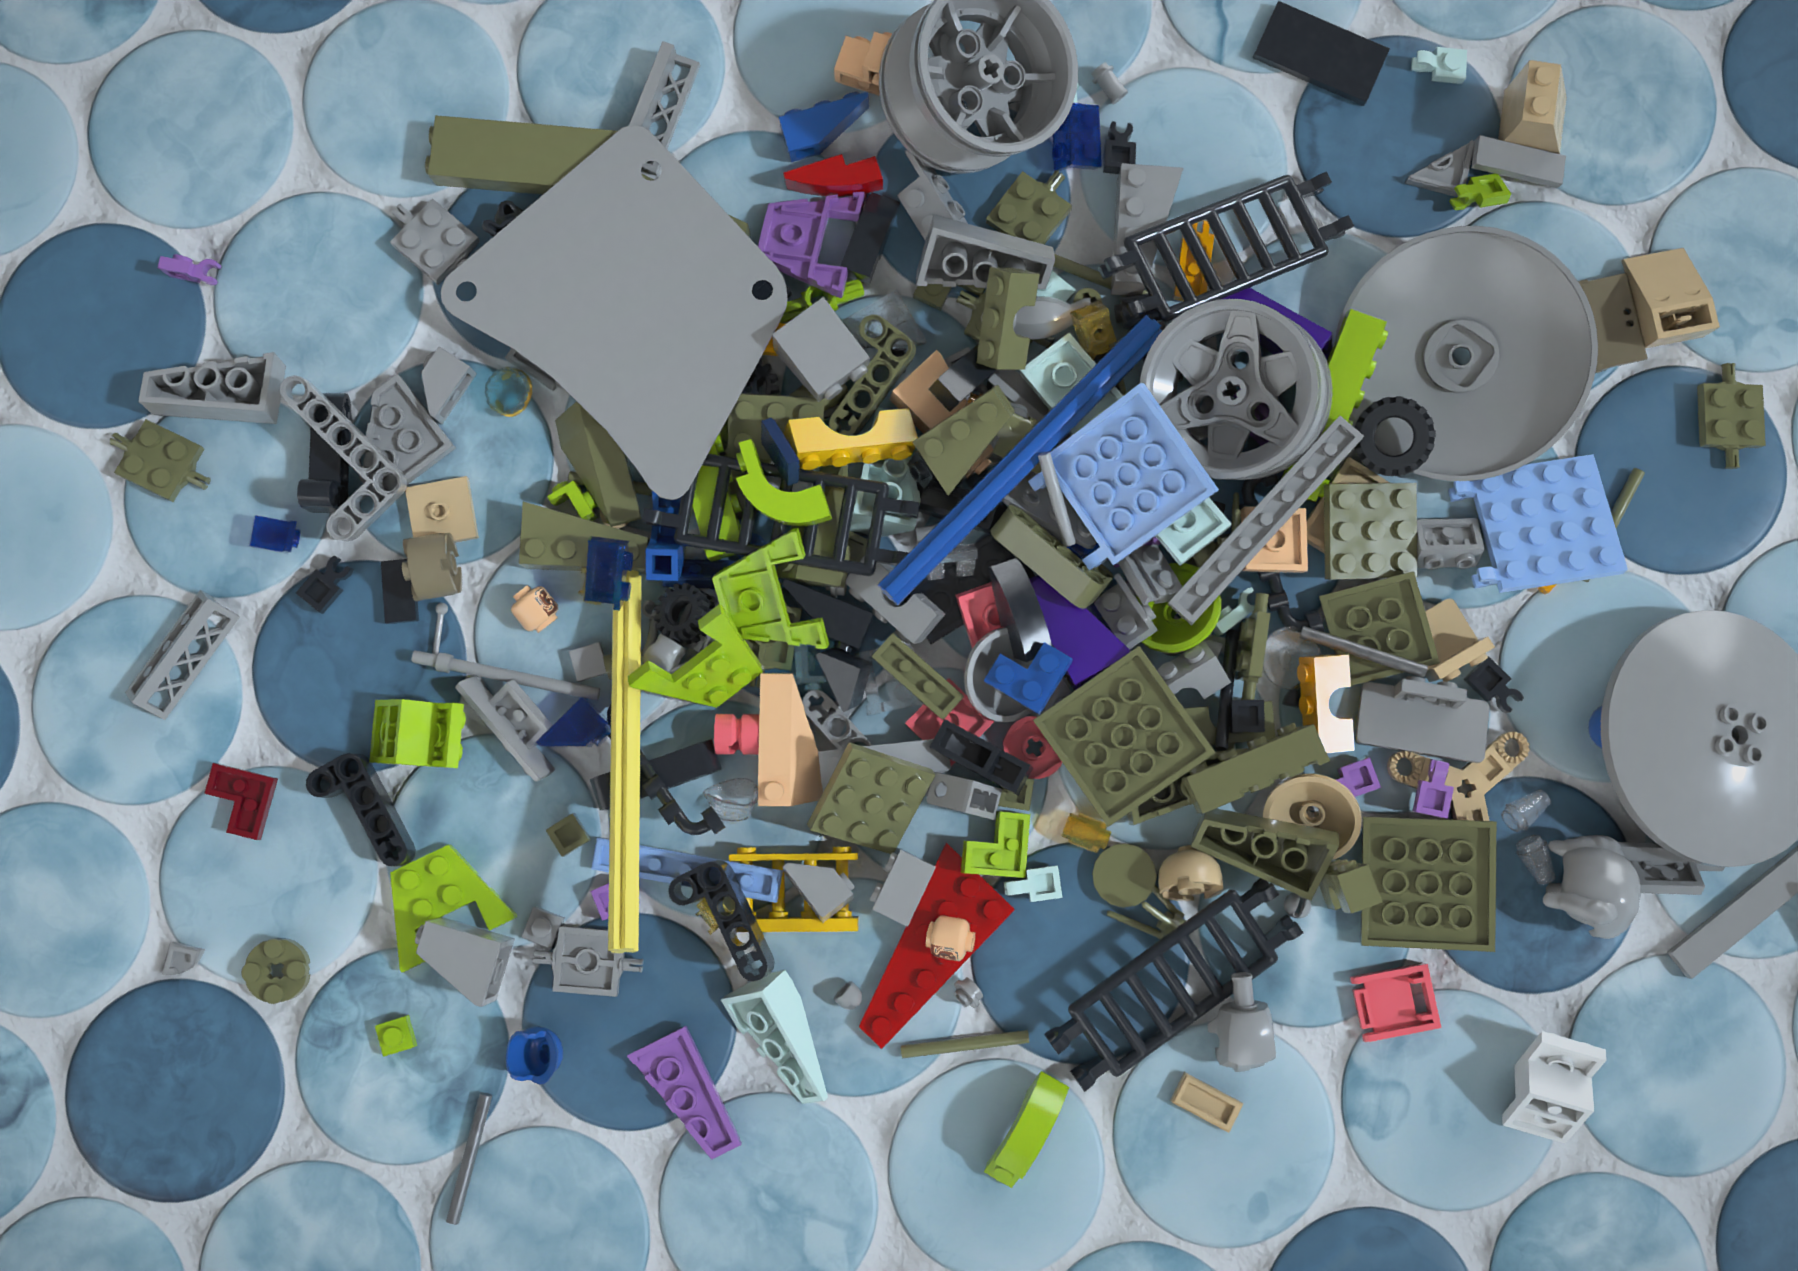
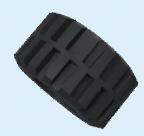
[1354,396,1436,476]

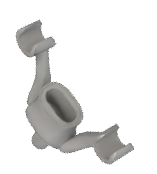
[641,600,715,694]

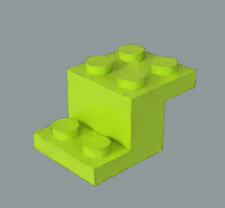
[369,699,466,768]

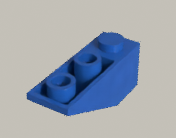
[779,92,869,162]

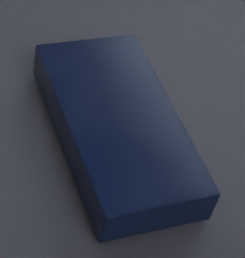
[761,418,800,486]

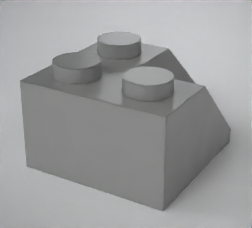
[870,849,936,927]

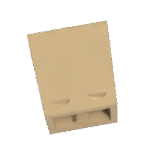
[1622,248,1720,349]

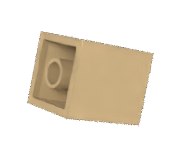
[1498,60,1567,154]

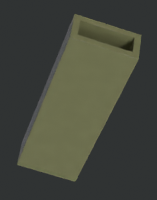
[425,115,617,195]

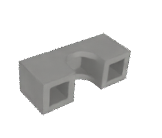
[846,556,945,644]
[1157,641,1231,699]

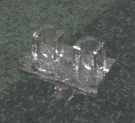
[927,540,978,580]

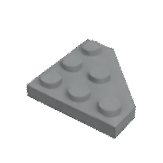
[359,373,456,491]

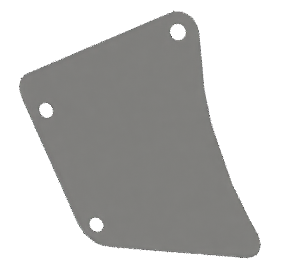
[441,125,788,500]

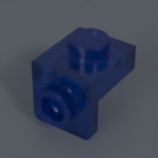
[248,515,301,554]

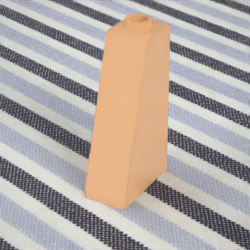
[890,350,993,478]

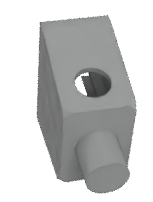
[925,772,1002,820]

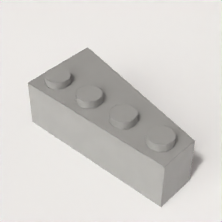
[1111,163,1183,296]
[916,214,1055,289]
[138,352,286,424]

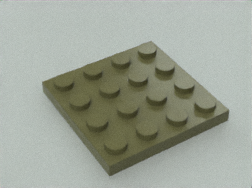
[1033,646,1216,827]
[1360,816,1497,952]

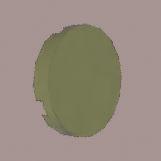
[1092,843,1157,908]

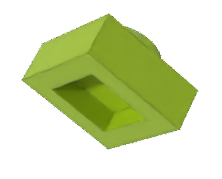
[375,1015,418,1057]

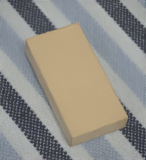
[1170,1072,1243,1133]

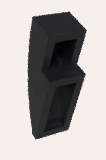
[840,192,900,284]
[928,344,998,412]
[916,481,1008,535]
[988,557,1052,662]
[930,719,1033,796]

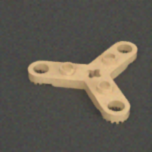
[1387,732,1530,821]

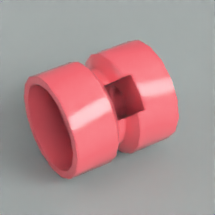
[714,714,759,755]

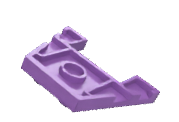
[758,192,865,298]

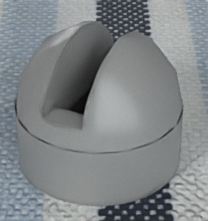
[1284,893,1311,918]
[834,981,862,1010]

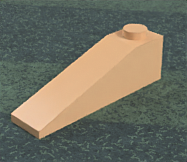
[758,673,823,806]

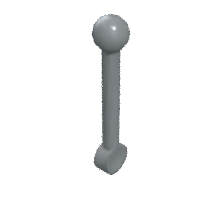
[430,602,448,668]

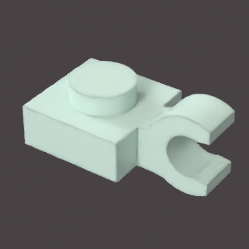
[1411,47,1467,84]
[1213,587,1254,637]
[1003,865,1062,902]

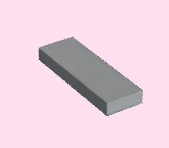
[1471,135,1566,188]

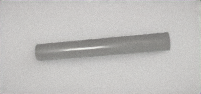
[1038,452,1076,547]

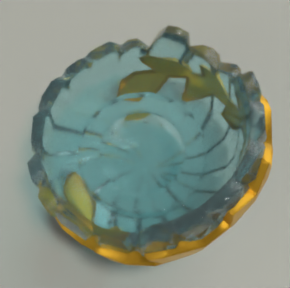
[484,367,532,417]

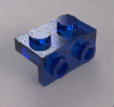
[1052,103,1102,171]
[584,536,634,611]

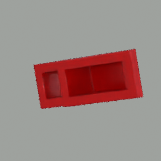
[783,154,883,197]

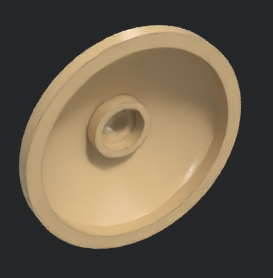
[1263,774,1362,860]

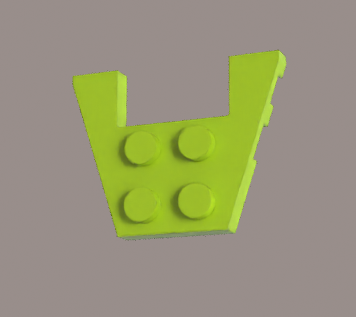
[712,528,829,649]
[627,604,763,708]
[390,844,518,973]

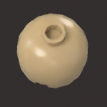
[1158,845,1224,901]

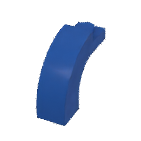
[646,491,686,581]

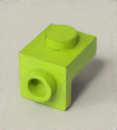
[547,480,598,521]

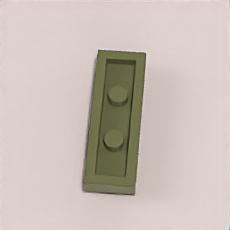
[871,633,964,721]

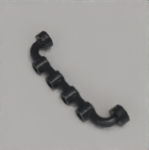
[1239,474,1324,632]
[607,704,726,835]

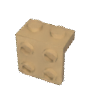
[1425,598,1495,682]

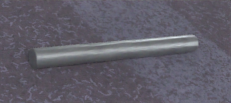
[1299,626,1428,678]
[446,1092,492,1225]

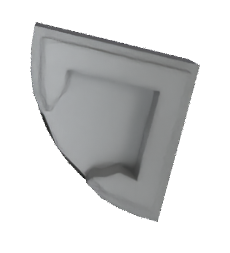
[162,942,205,975]

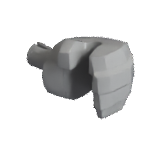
[1208,972,1276,1072]

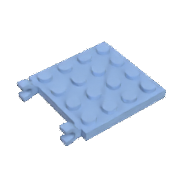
[1028,383,1219,570]
[1448,454,1628,593]

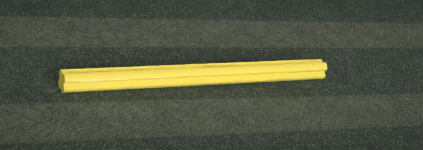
[608,570,641,953]

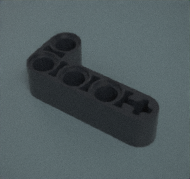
[297,393,351,513]
[590,739,722,811]
[306,753,416,866]
[668,860,775,982]

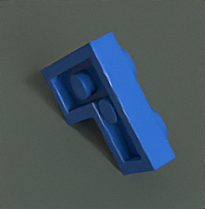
[983,642,1073,715]

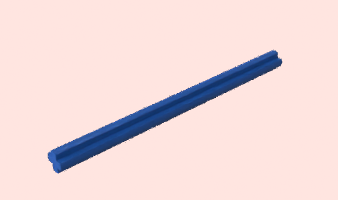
[877,315,1162,605]

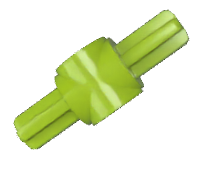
[779,279,864,323]

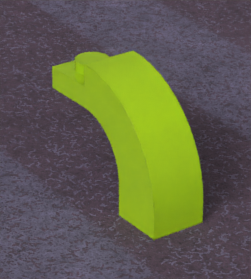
[736,439,832,526]
[984,1071,1069,1188]

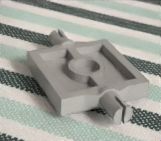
[390,198,480,285]
[533,926,644,997]

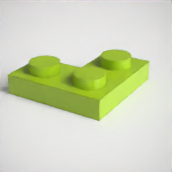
[961,811,1030,878]

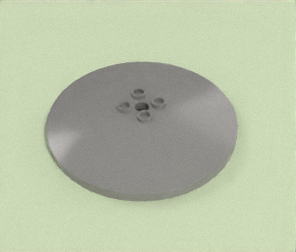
[1335,226,1598,481]
[1601,610,1798,867]

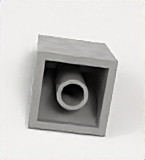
[772,297,870,402]
[415,917,515,1007]

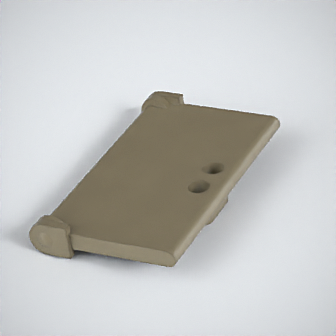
[1578,273,1648,373]

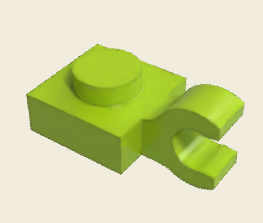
[1449,174,1511,210]

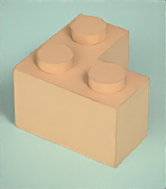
[834,31,892,96]

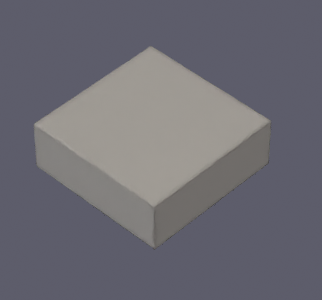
[569,642,607,682]

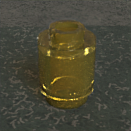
[1061,813,1111,853]

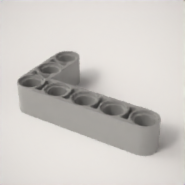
[280,375,407,541]

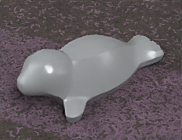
[981,296,1092,339]

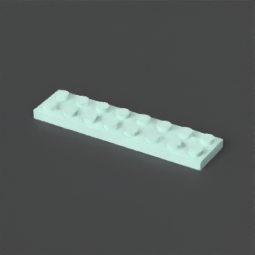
[1020,333,1231,566]

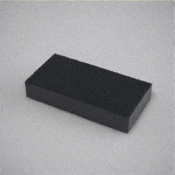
[381,559,419,624]

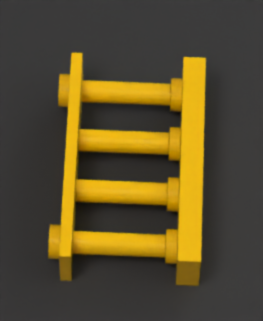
[729,846,859,932]

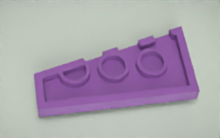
[627,1026,742,1160]

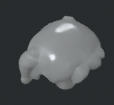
[1543,835,1641,939]

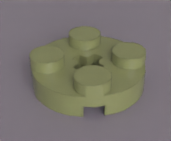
[241,938,311,1004]

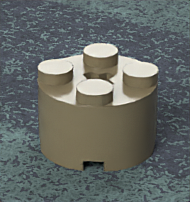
[402,533,463,601]

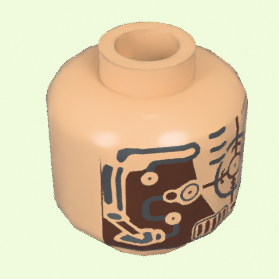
[511,585,558,633]
[926,915,975,961]

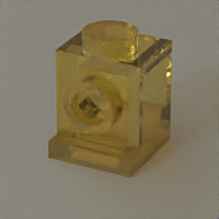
[1070,301,1117,355]

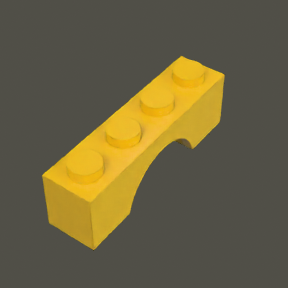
[783,408,918,470]

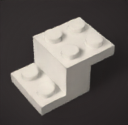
[1502,1031,1607,1143]

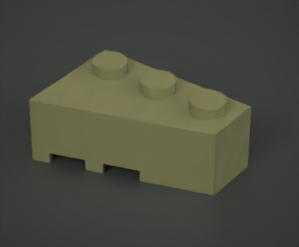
[913,385,1015,495]

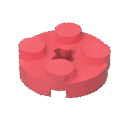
[1003,716,1062,779]

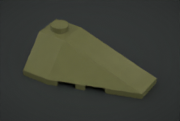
[555,401,642,527]
[777,465,851,588]

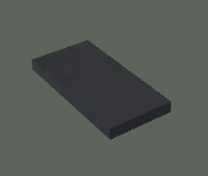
[1253,1,1390,106]
[903,534,1035,645]

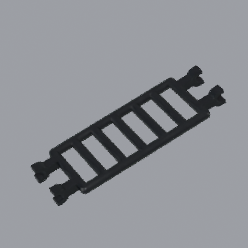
[1098,172,1354,324]
[642,453,920,576]
[1044,878,1303,1092]

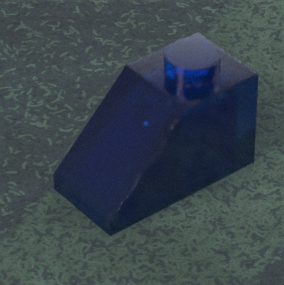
[536,697,610,748]

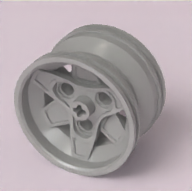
[879,0,1078,174]
[1140,299,1333,480]

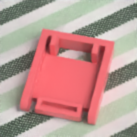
[1350,963,1441,1042]

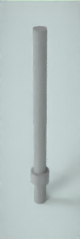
[412,650,600,701]

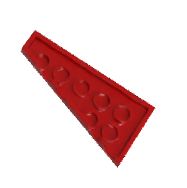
[859,843,1015,1049]

